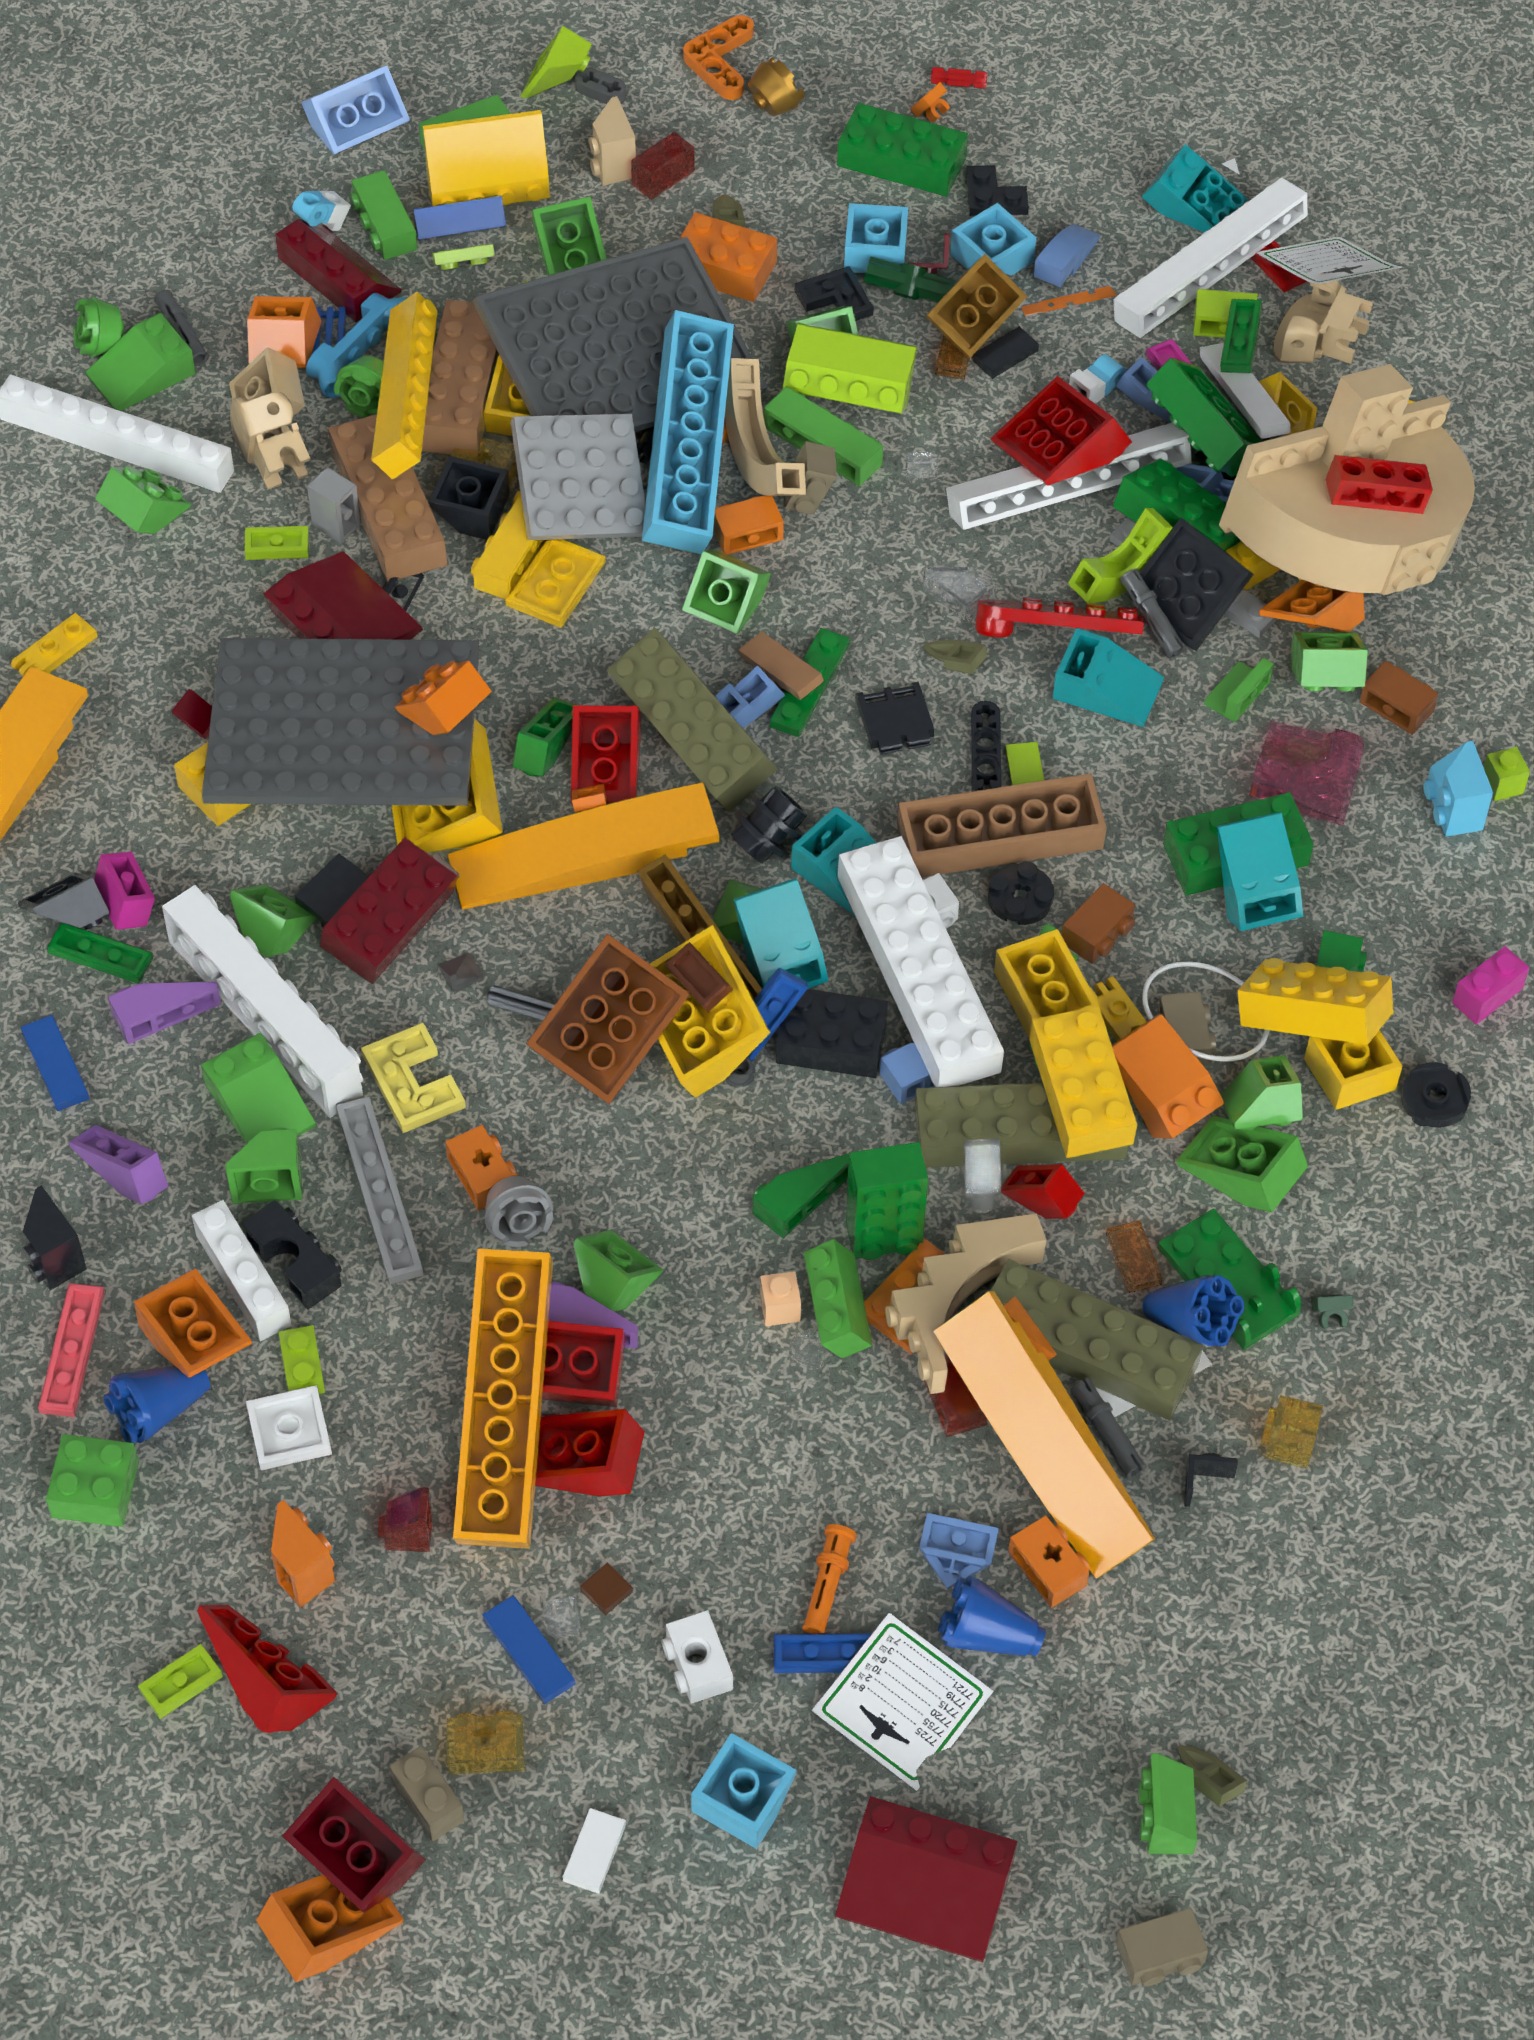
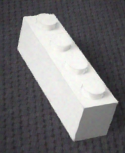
[192,1200,292,1342]

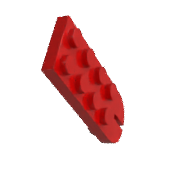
[975,597,1144,638]

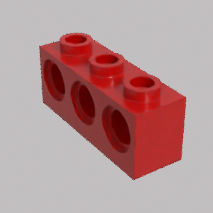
[1325,455,1433,514]

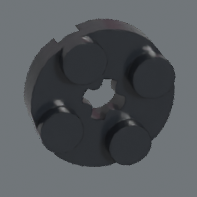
[988,861,1054,925]
[1401,1062,1471,1128]

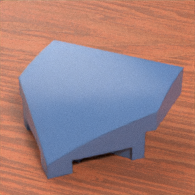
[919,1513,999,1590]

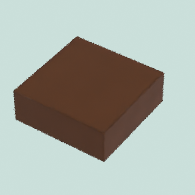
[580,1562,633,1616]

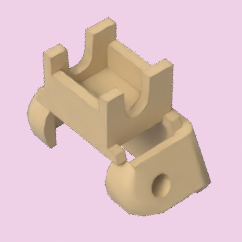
[1273,273,1373,364]
[230,392,310,490]

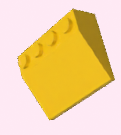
[423,110,550,206]
[392,718,503,853]
[650,925,771,1098]

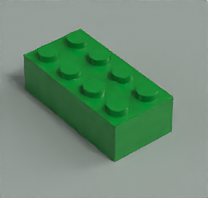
[837,102,968,197]
[1146,357,1263,477]
[1113,458,1241,551]
[1163,792,1314,896]
[846,1142,928,1260]

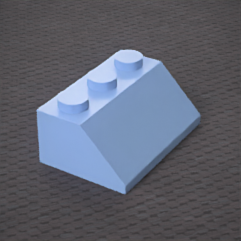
[301,66,410,154]

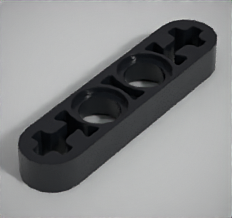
[971,701,1002,792]

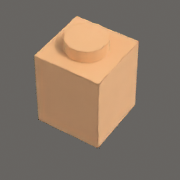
[760,1271,801,1326]

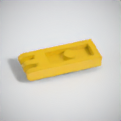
[11,613,98,676]
[1090,976,1147,1041]

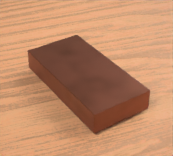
[665,942,733,1012]

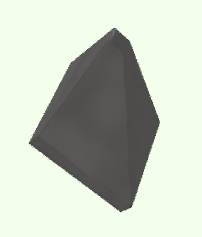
[439,952,484,992]

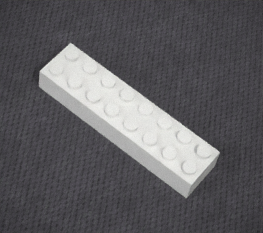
[837,836,1004,1088]
[162,885,363,1118]

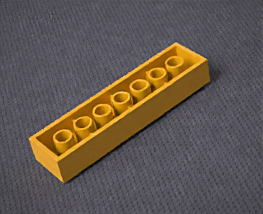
[453,1249,553,1549]

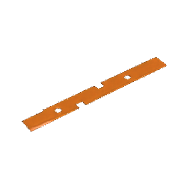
[1021,286,1118,316]

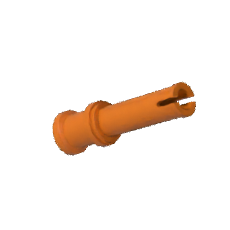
[802,1524,857,1634]

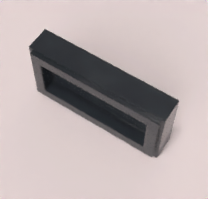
[973,326,1039,379]

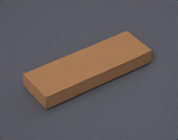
[738,631,824,700]

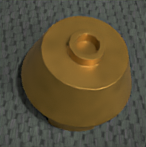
[748,57,805,117]

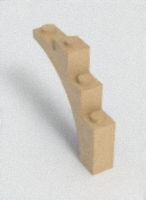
[885,1213,1046,1394]

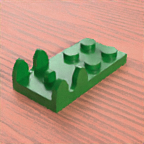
[1157,1208,1301,1350]

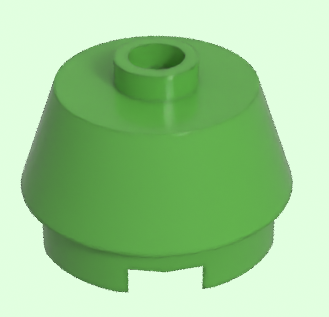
[73,296,124,358]
[334,356,384,418]

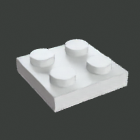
[246,1385,332,1471]

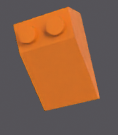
[1259,579,1365,632]
[1112,1014,1224,1139]
[134,1268,252,1378]
[256,1874,404,1982]

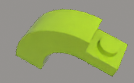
[1068,508,1173,603]

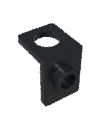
[1184,1453,1238,1507]

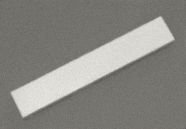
[1200,343,1291,439]

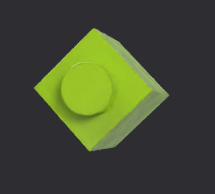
[1483,746,1530,801]

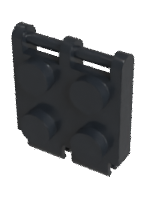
[855,682,934,755]

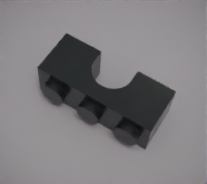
[241,1200,342,1310]

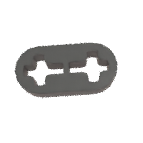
[575,68,626,104]

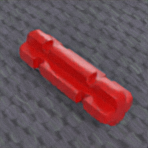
[931,67,987,89]

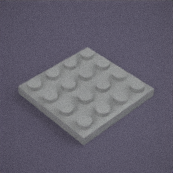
[510,414,646,540]

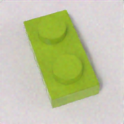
[432,243,495,270]
[244,526,309,560]
[278,1325,325,1394]
[138,1644,223,1719]

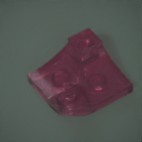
[1249,721,1364,826]

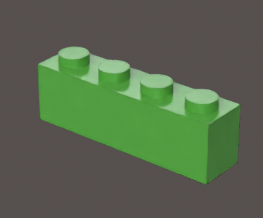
[763,386,883,487]

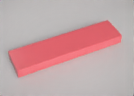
[38,1283,105,1417]

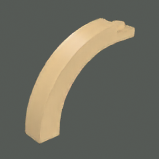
[725,358,806,496]

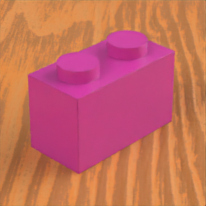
[94,851,155,930]
[1452,946,1530,1025]

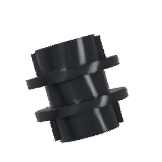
[731,786,807,863]

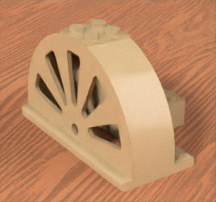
[1219,364,1475,596]

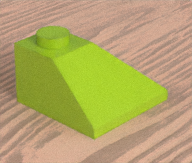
[520,25,592,98]

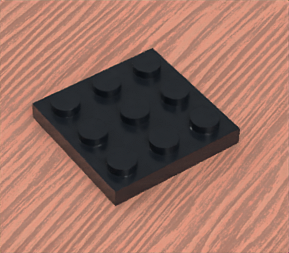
[1124,518,1254,651]

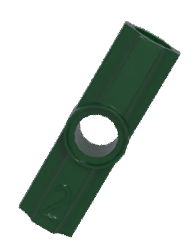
[863,256,957,303]

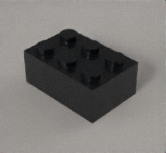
[776,989,888,1078]

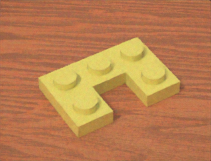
[361,1023,466,1133]

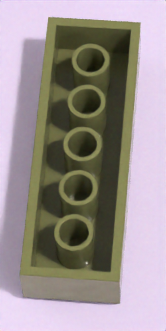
[607,627,778,812]
[915,1083,1128,1168]
[991,1259,1203,1421]

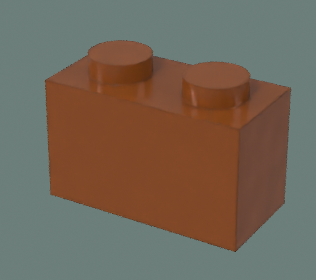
[1360,660,1439,735]
[1061,883,1135,964]

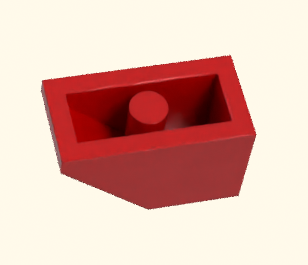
[999,1164,1085,1219]

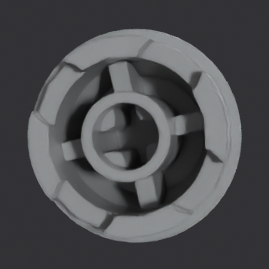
[485,1176,553,1247]

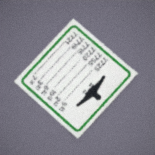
[1255,237,1402,284]
[811,1613,994,1791]

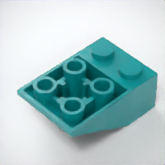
[1142,144,1250,232]
[1052,628,1164,727]
[791,806,876,917]
[1217,812,1304,931]
[733,878,829,989]

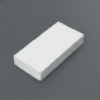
[563,1808,626,1894]

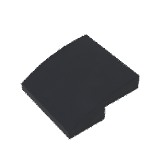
[295,853,368,928]

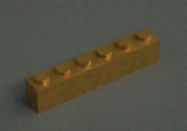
[637,854,762,1000]

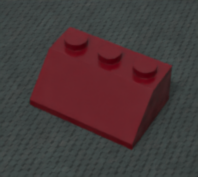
[282,1777,426,1913]

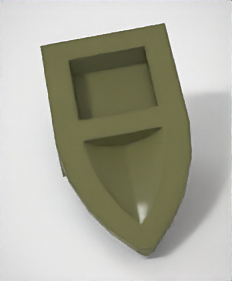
[712,195,745,227]
[923,640,988,674]
[1178,1745,1247,1807]

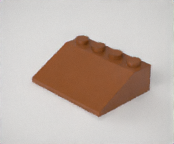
[526,934,690,1105]

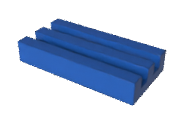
[312,307,346,354]

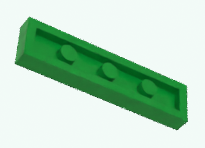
[770,628,850,737]

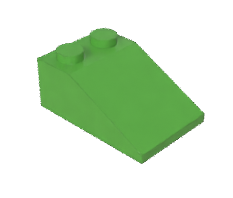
[532,197,607,276]
[85,313,196,411]
[201,1032,316,1144]
[1176,1115,1308,1213]

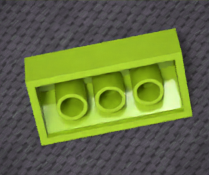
[783,323,918,414]

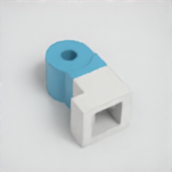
[292,191,351,231]
[1069,354,1126,404]

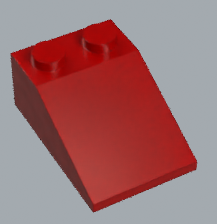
[571,705,641,803]
[535,1409,645,1497]

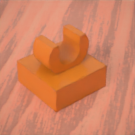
[910,82,950,122]
[572,784,607,812]

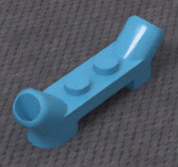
[306,292,407,398]

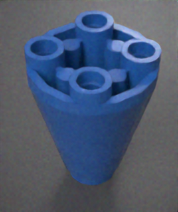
[1143,1275,1244,1346]
[103,1366,210,1443]
[938,1576,1046,1657]

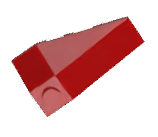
[197,1605,337,1733]

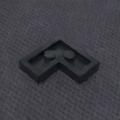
[966,165,1029,216]
[794,266,874,321]

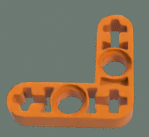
[683,15,754,100]

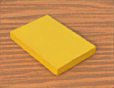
[505,539,606,628]

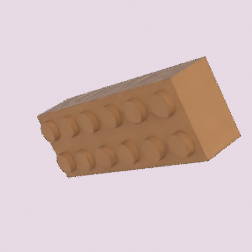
[422,300,499,457]
[328,414,447,582]
[897,773,1107,877]

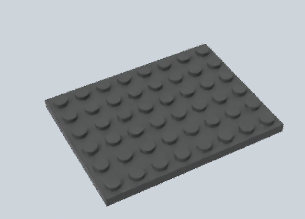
[473,237,768,432]
[202,638,480,806]

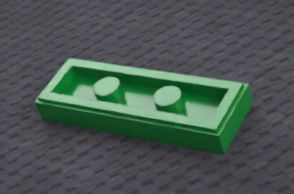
[1220,299,1262,373]
[47,922,153,984]

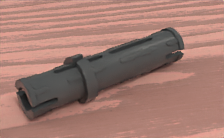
[154,290,208,366]
[1120,568,1186,658]
[1071,1378,1146,1479]

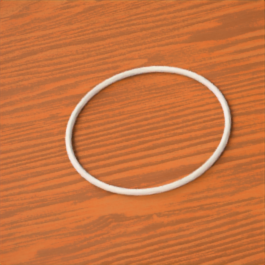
[1142,961,1269,1062]

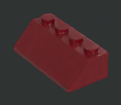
[275,219,402,322]

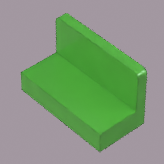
[1204,658,1274,722]

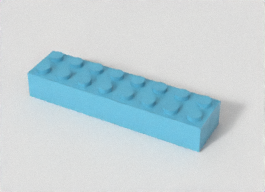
[642,310,734,555]

